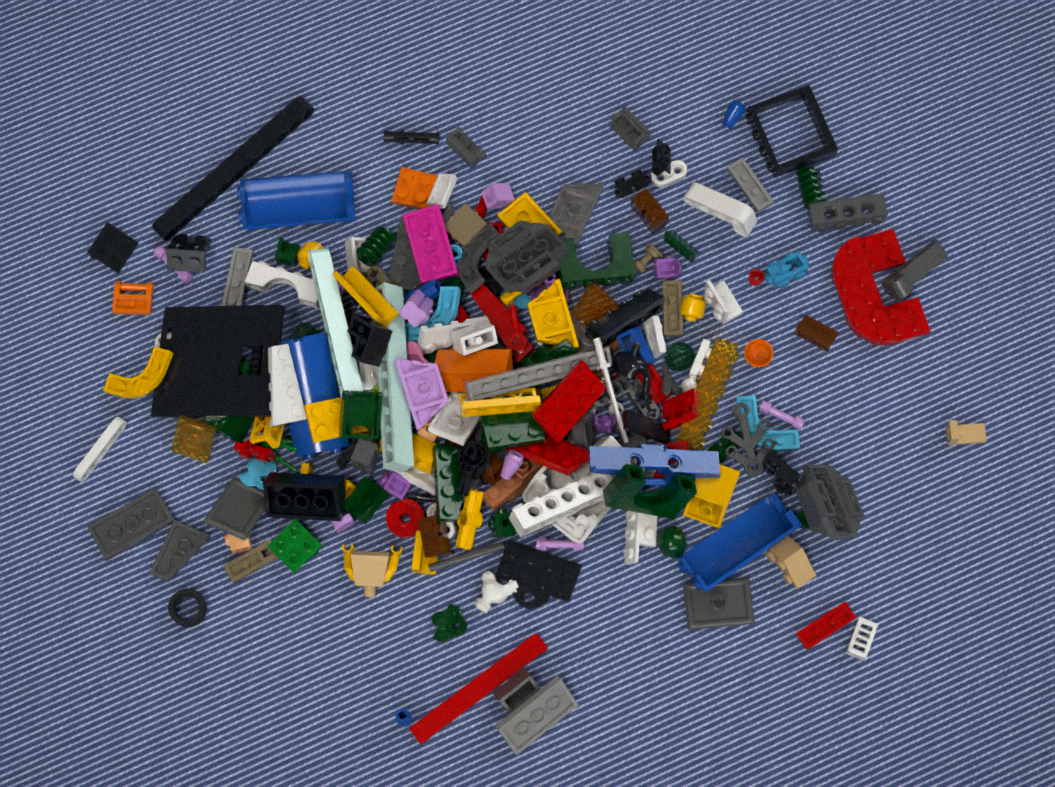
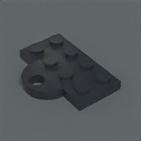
[495,540,582,610]

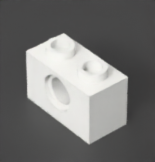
[450,320,498,355]

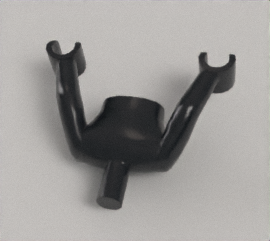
[596,342,653,403]

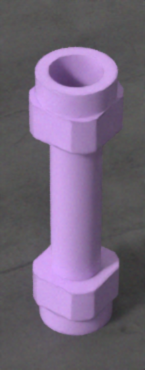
[154,246,193,284]
[759,400,805,431]
[537,537,584,551]

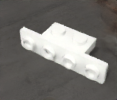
[624,488,657,565]

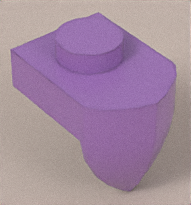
[654,258,682,278]

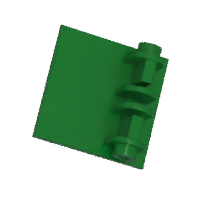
[267,519,322,573]

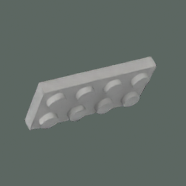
[495,676,578,756]

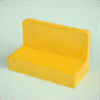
[411,531,438,575]

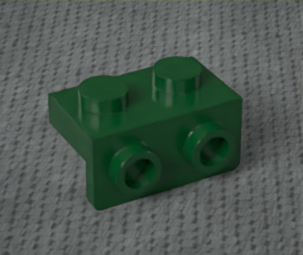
[344,476,389,525]

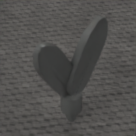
[661,364,683,396]

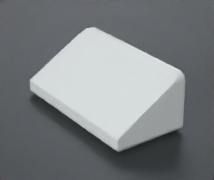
[345,237,370,275]

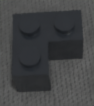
[347,314,393,367]

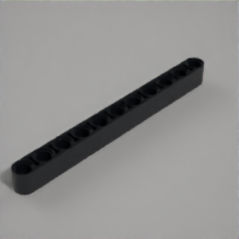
[152,96,315,241]

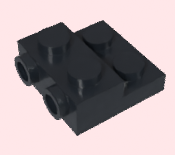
[762,450,800,496]

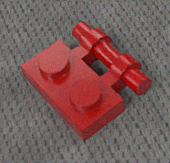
[662,388,699,430]

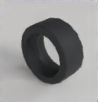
[168,589,207,627]

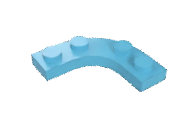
[405,286,461,343]
[736,395,800,452]

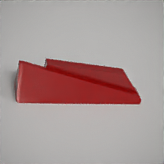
[469,284,536,362]

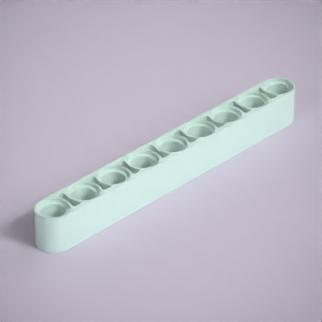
[308,248,363,399]

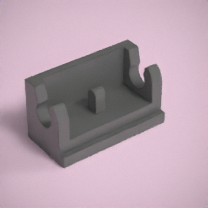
[609,106,650,151]
[446,127,487,169]

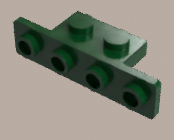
[519,339,577,388]

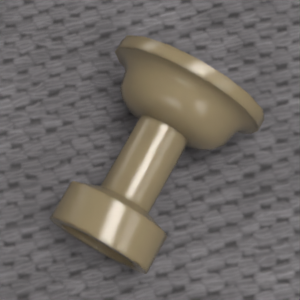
[634,242,663,274]

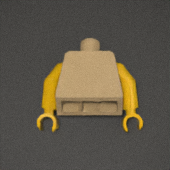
[342,543,402,597]

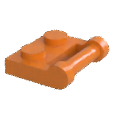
[112,281,154,315]

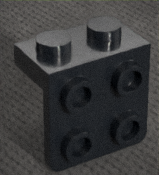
[167,234,211,272]

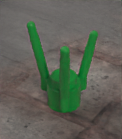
[262,438,299,474]

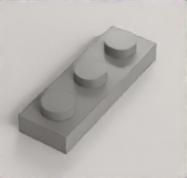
[727,157,774,213]

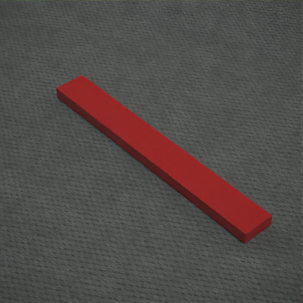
[409,633,548,745]

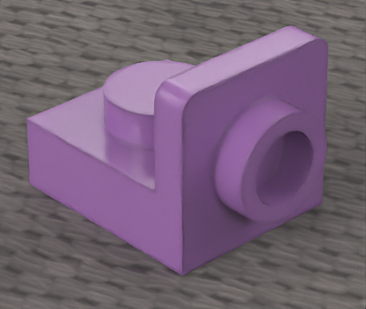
[379,471,412,500]

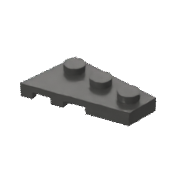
[149,520,211,582]

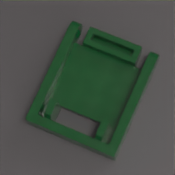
[339,390,383,439]

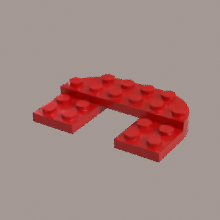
[831,229,931,346]

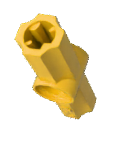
[455,489,484,550]

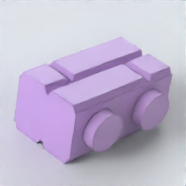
[399,289,434,327]

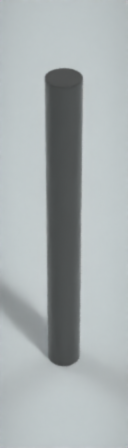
[428,542,505,572]

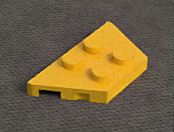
[527,279,579,349]

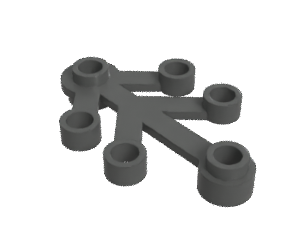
[721,403,775,477]

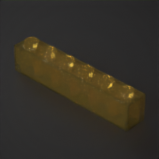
[676,338,740,450]

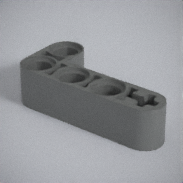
[881,240,948,299]

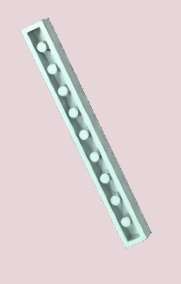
[375,282,414,473]

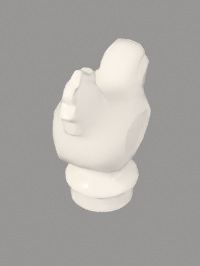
[474,571,519,614]

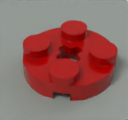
[386,499,425,538]

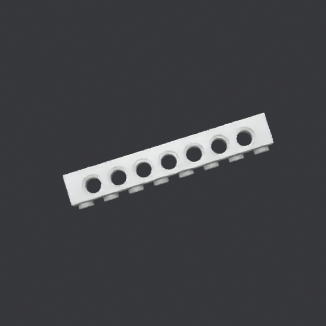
[509,458,656,538]

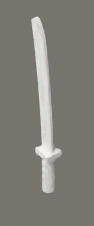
[593,338,628,443]

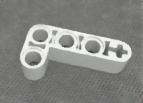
[683,182,758,237]

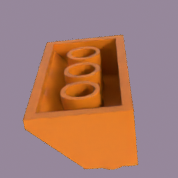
[435,349,513,392]

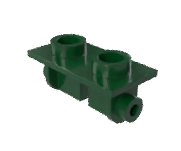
[706,429,742,464]

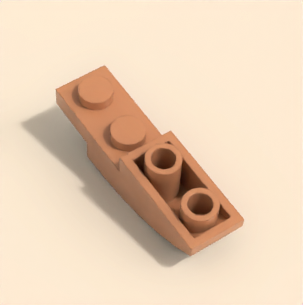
[482,458,543,511]

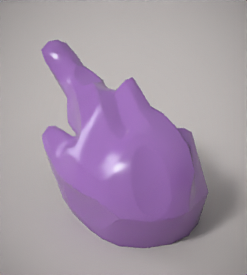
[594,413,617,434]

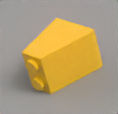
[683,464,740,529]

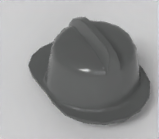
[568,412,596,451]

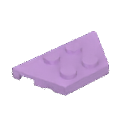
[394,358,449,430]

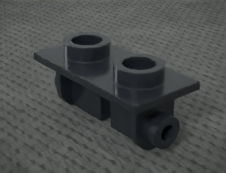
[652,139,671,176]
[611,169,651,198]

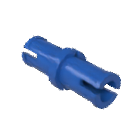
[396,709,412,727]

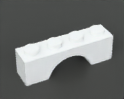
[245,261,319,309]

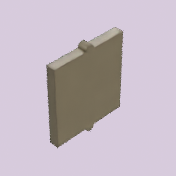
[445,203,488,247]

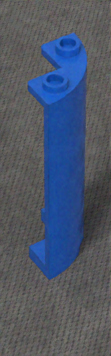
[237,170,355,230]
[281,333,349,459]
[676,493,802,592]

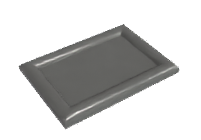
[203,477,266,541]
[683,577,755,630]

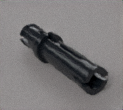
[383,130,440,145]

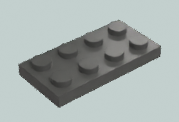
[388,217,423,292]
[87,488,174,561]

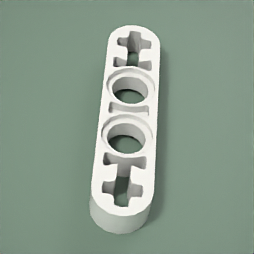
[73,417,127,482]

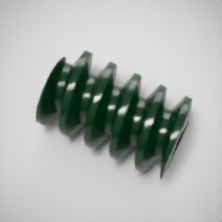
[796,166,827,209]
[356,226,396,267]

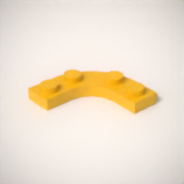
[103,347,174,399]

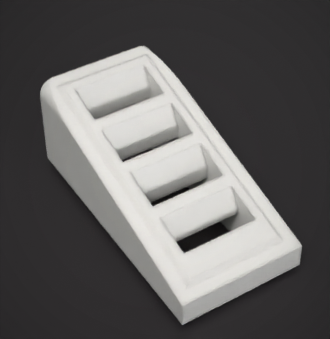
[846,617,878,661]

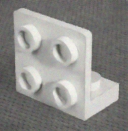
[703,280,743,324]

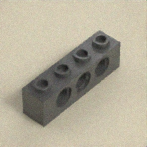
[807,193,888,232]

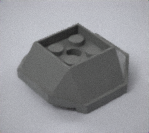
[485,220,568,293]
[795,465,864,541]

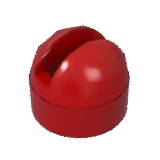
[748,269,764,286]

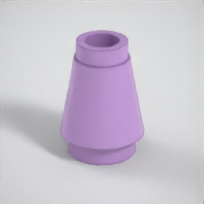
[500,450,524,480]

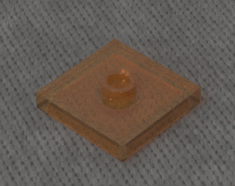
[571,282,618,328]

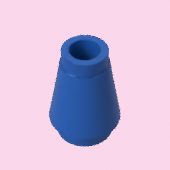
[722,100,746,129]

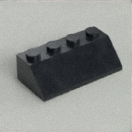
[585,288,666,347]
[263,472,346,521]

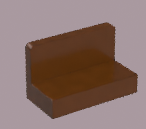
[794,315,838,352]

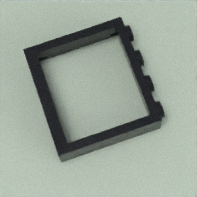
[745,85,838,178]

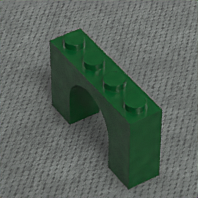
[556,232,636,290]
[603,464,697,519]

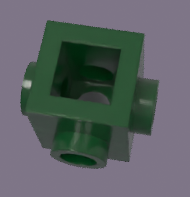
[488,509,515,537]

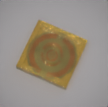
[171,415,217,463]

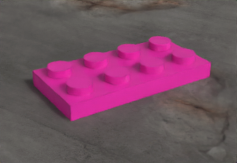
[403,204,458,285]

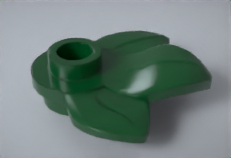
[431,604,467,642]

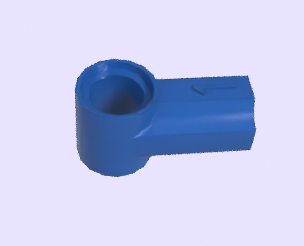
[403,278,442,301]

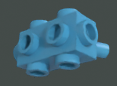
[764,251,809,289]

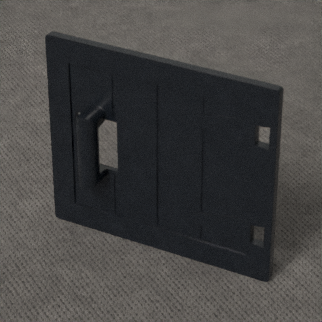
[151,305,285,418]

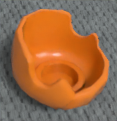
[744,339,774,368]

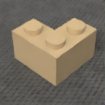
[766,536,816,589]

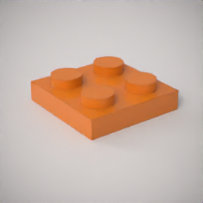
[392,167,438,210]

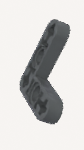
[591,376,660,420]

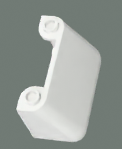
[522,466,611,543]

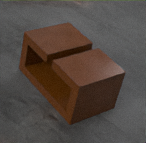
[631,188,669,235]
[418,515,452,558]

